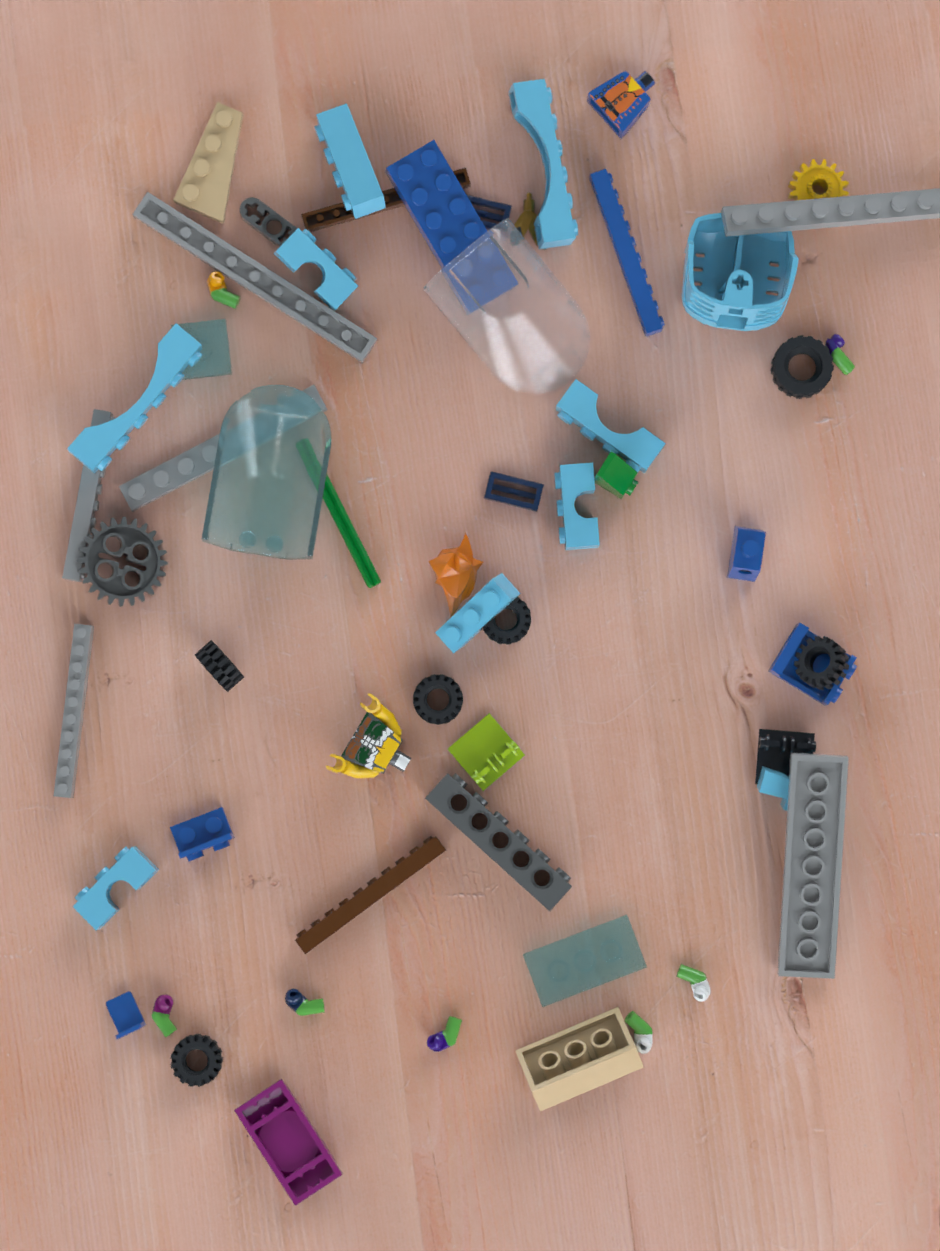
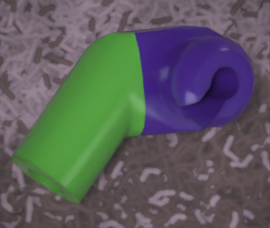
[825,334,855,375]
[427,1016,462,1052]

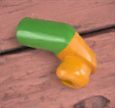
[207,271,240,309]

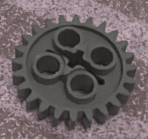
[77,517,168,607]

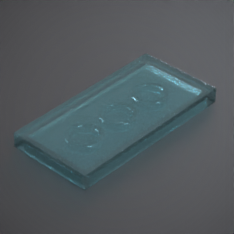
[523,914,647,1007]

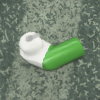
[676,964,711,1002]
[624,1011,652,1054]

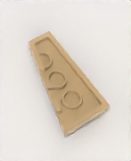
[173,102,243,224]

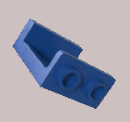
[768,622,857,706]

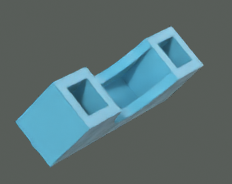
[556,379,666,474]

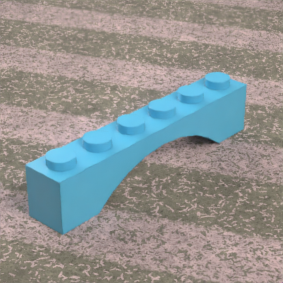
[508,79,578,250]
[67,323,203,474]

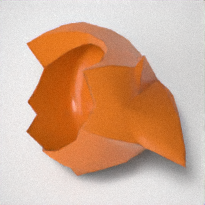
[428,532,484,618]

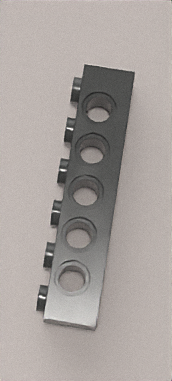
[425,773,572,911]

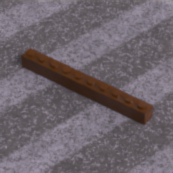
[301,168,471,232]
[295,836,446,954]

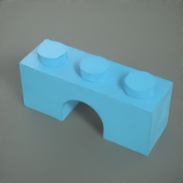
[273,228,358,311]
[554,463,600,550]
[435,573,521,654]
[72,846,159,930]

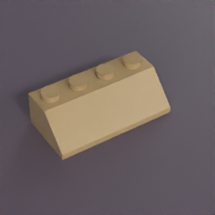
[515,1007,644,1111]

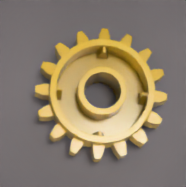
[788,159,849,201]

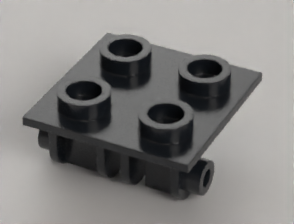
[755,729,816,784]

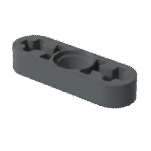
[240,197,297,247]

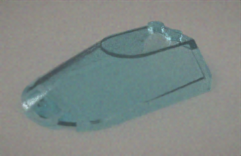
[202,385,331,560]

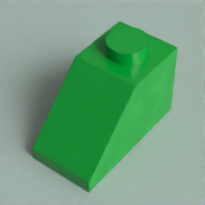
[595,451,638,499]

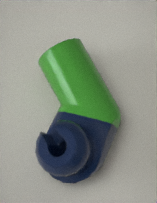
[285,989,325,1016]

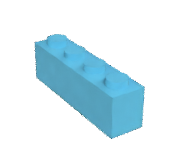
[314,104,386,219]

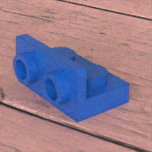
[170,807,235,862]

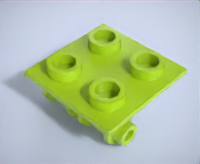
[448,713,525,791]

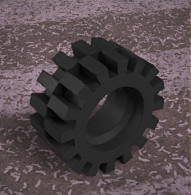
[483,596,531,645]
[794,636,849,690]
[195,640,244,692]
[413,674,463,725]
[170,1034,223,1087]

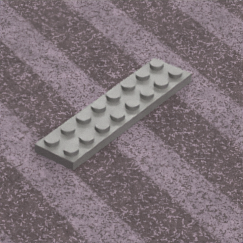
[777,753,849,979]

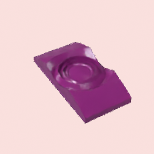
[234,1079,343,1206]

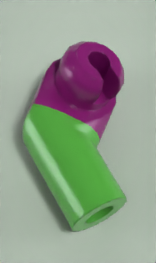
[152,995,177,1038]

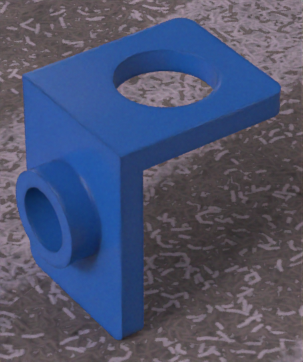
[106,991,146,1039]

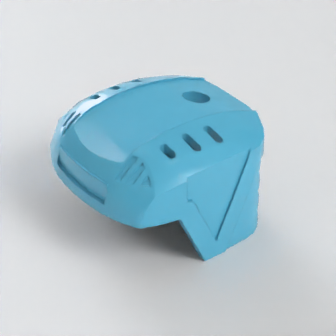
[681,213,799,331]

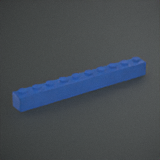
[589,169,665,337]

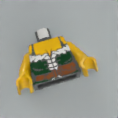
[326,693,411,778]

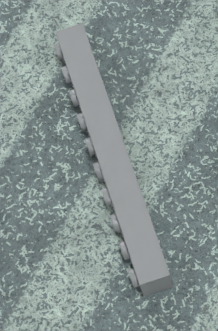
[62,409,115,582]
[54,624,94,798]

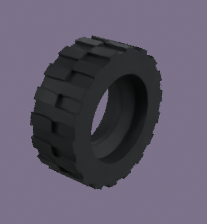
[771,335,834,399]

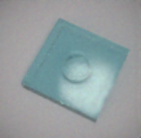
[171,319,232,380]

